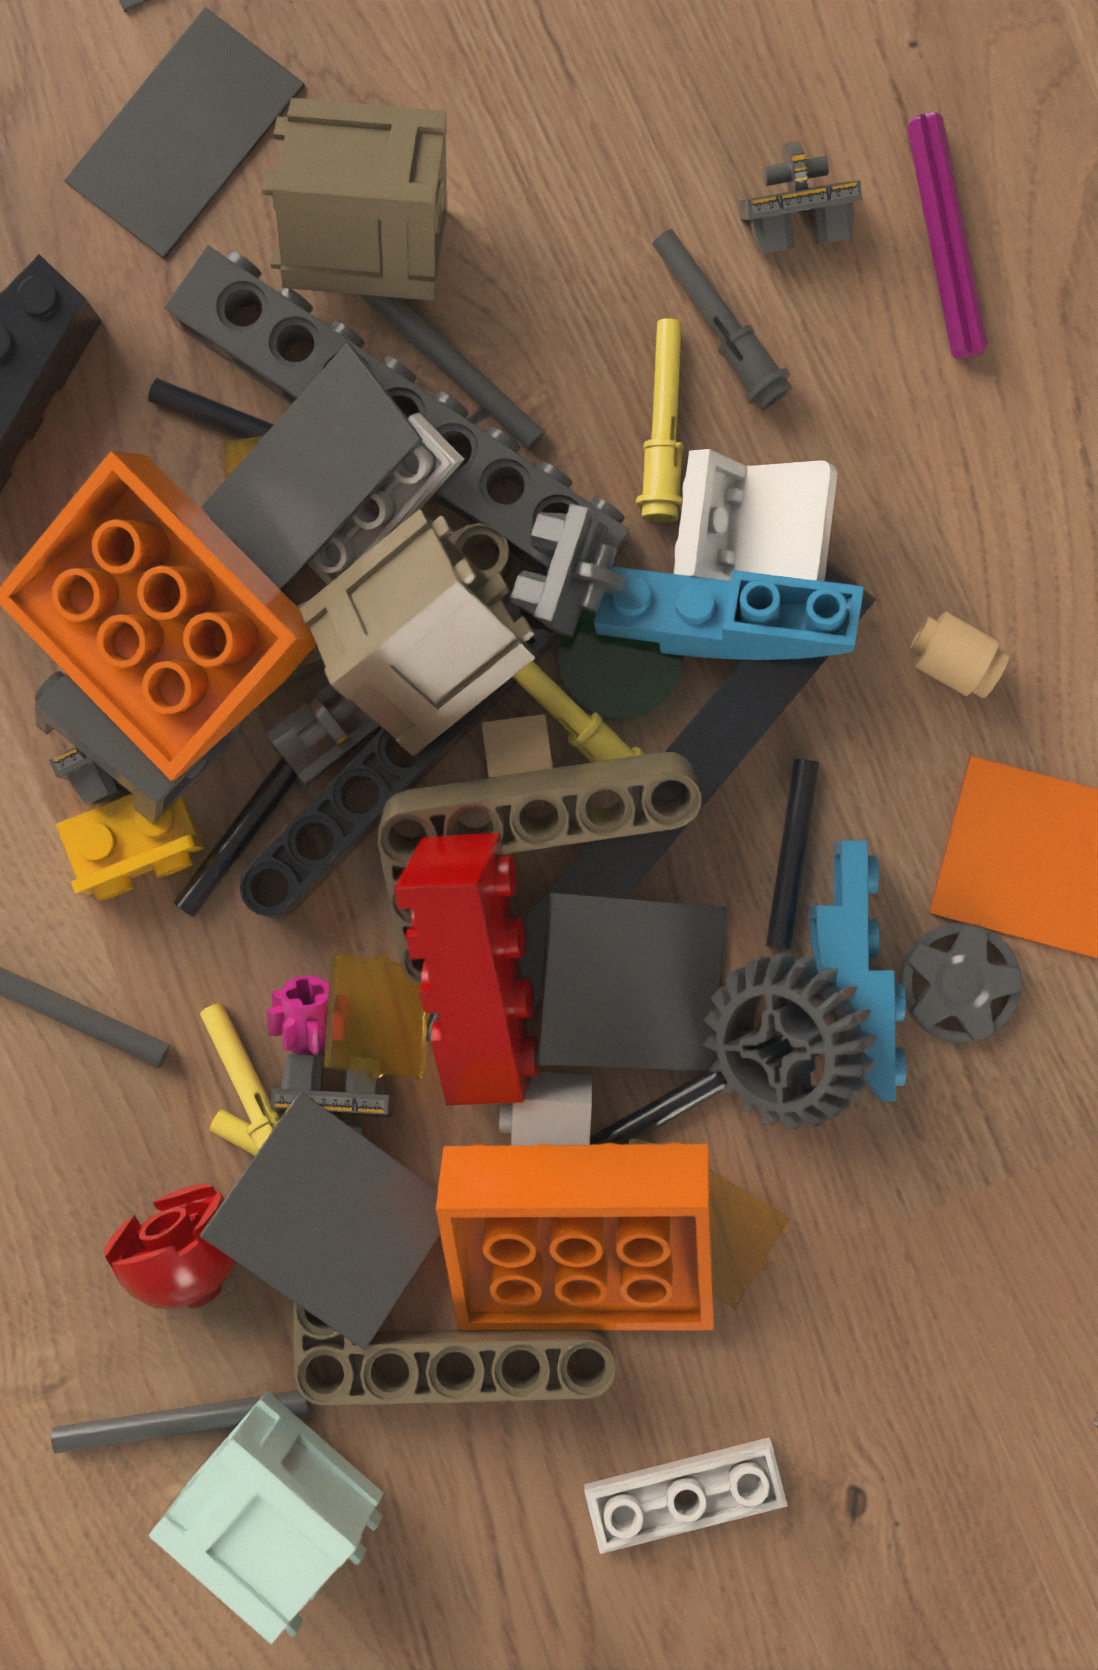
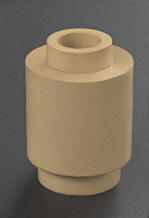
[909,611,1010,699]

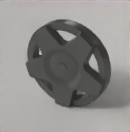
[900,923,1022,1043]

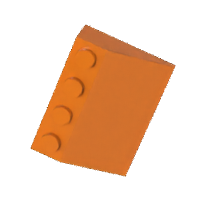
[0,451,317,781]
[436,1142,714,1331]

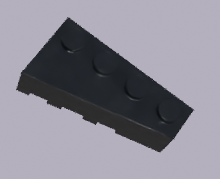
[0,254,102,494]

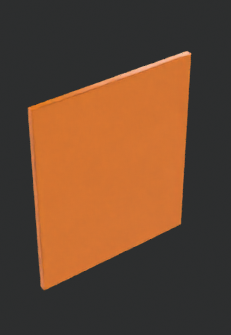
[929,756,1098,959]

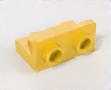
[55,794,206,902]

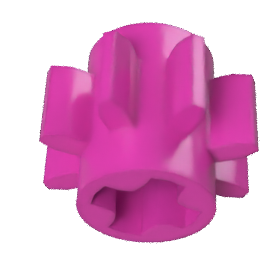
[266,976,347,1055]

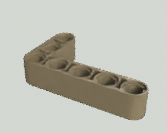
[378,752,702,985]
[293,1301,616,1406]

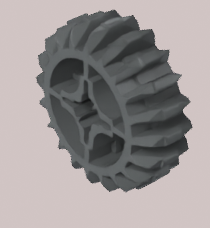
[702,952,878,1130]

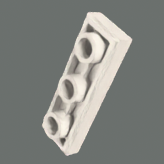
[308,413,464,585]
[584,1437,788,1554]

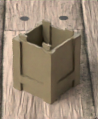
[262,98,448,301]
[300,509,536,756]

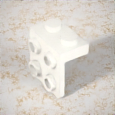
[674,449,837,581]

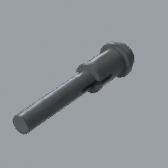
[652,229,793,411]

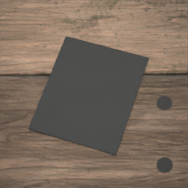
[536,893,726,1071]
[200,1091,440,1350]

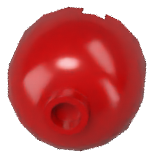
[104,1184,236,1309]

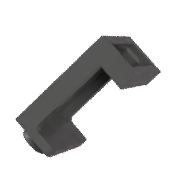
[35,671,241,825]

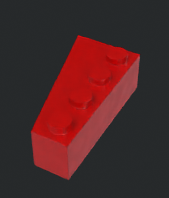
[394,833,541,1106]

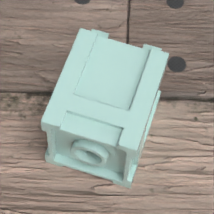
[148,1391,384,1644]

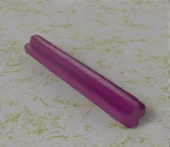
[907,112,988,359]

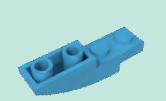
[594,566,864,660]
[808,841,906,1101]

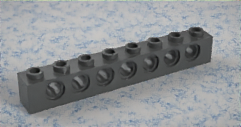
[164,245,630,576]

